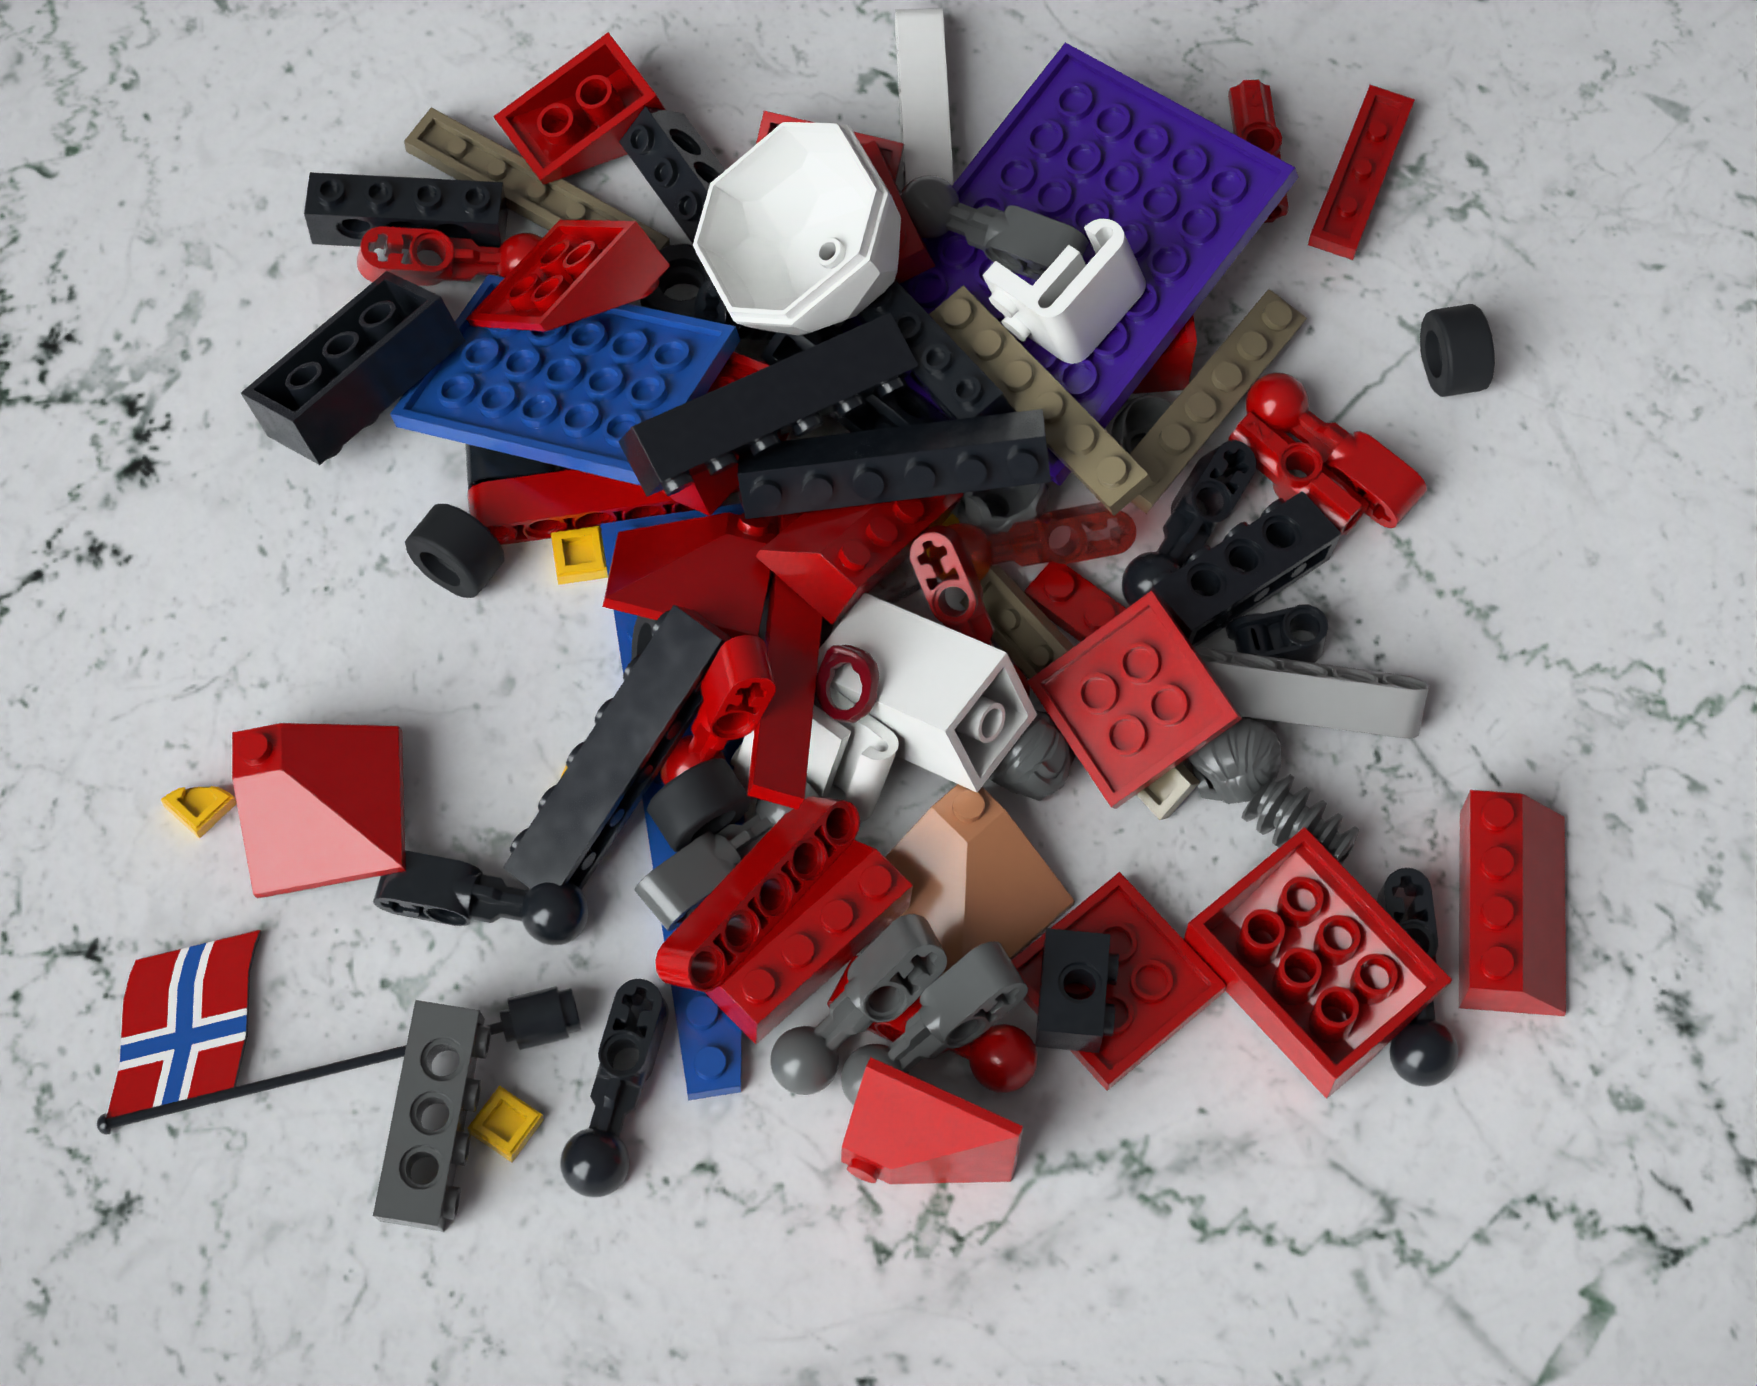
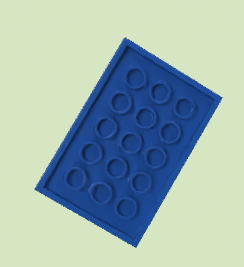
[390,274,741,486]

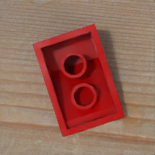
[493,32,666,185]

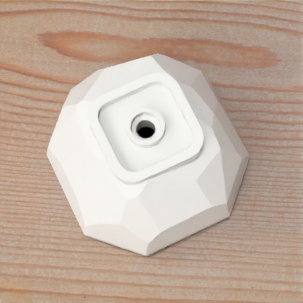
[693,122,901,335]

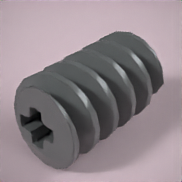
[1241,774,1359,865]

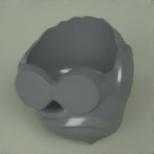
[958,483,1049,547]
[989,710,1076,801]
[1187,717,1282,804]

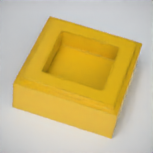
[551,526,608,585]
[467,1085,544,1162]

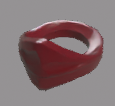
[816,645,879,723]

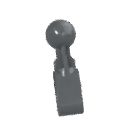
[900,175,1089,281]
[634,782,819,931]
[770,914,947,1095]
[841,941,1028,1105]

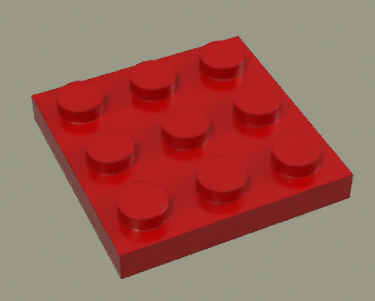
[1027,590,1242,809]
[1011,872,1227,1091]

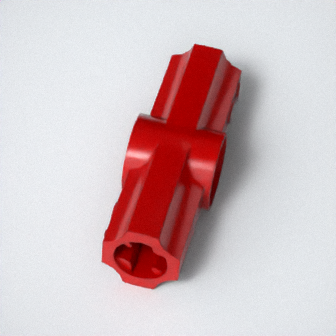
[1228,79,1289,223]
[1228,412,1369,536]

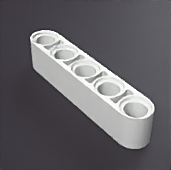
[895,8,954,187]

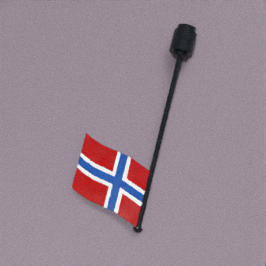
[97,930,581,1135]

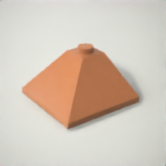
[885,784,1075,975]

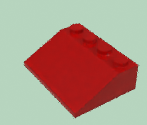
[1184,827,1452,1099]

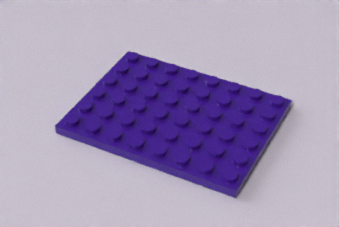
[839,42,1299,486]

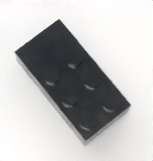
[241,271,466,465]

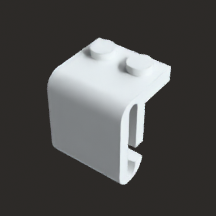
[982,219,1146,364]
[731,686,899,822]

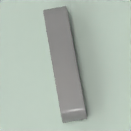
[1194,647,1429,738]

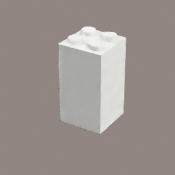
[817,593,1037,792]

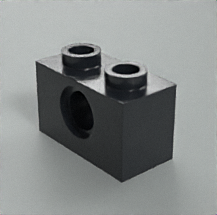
[1035,928,1119,1053]

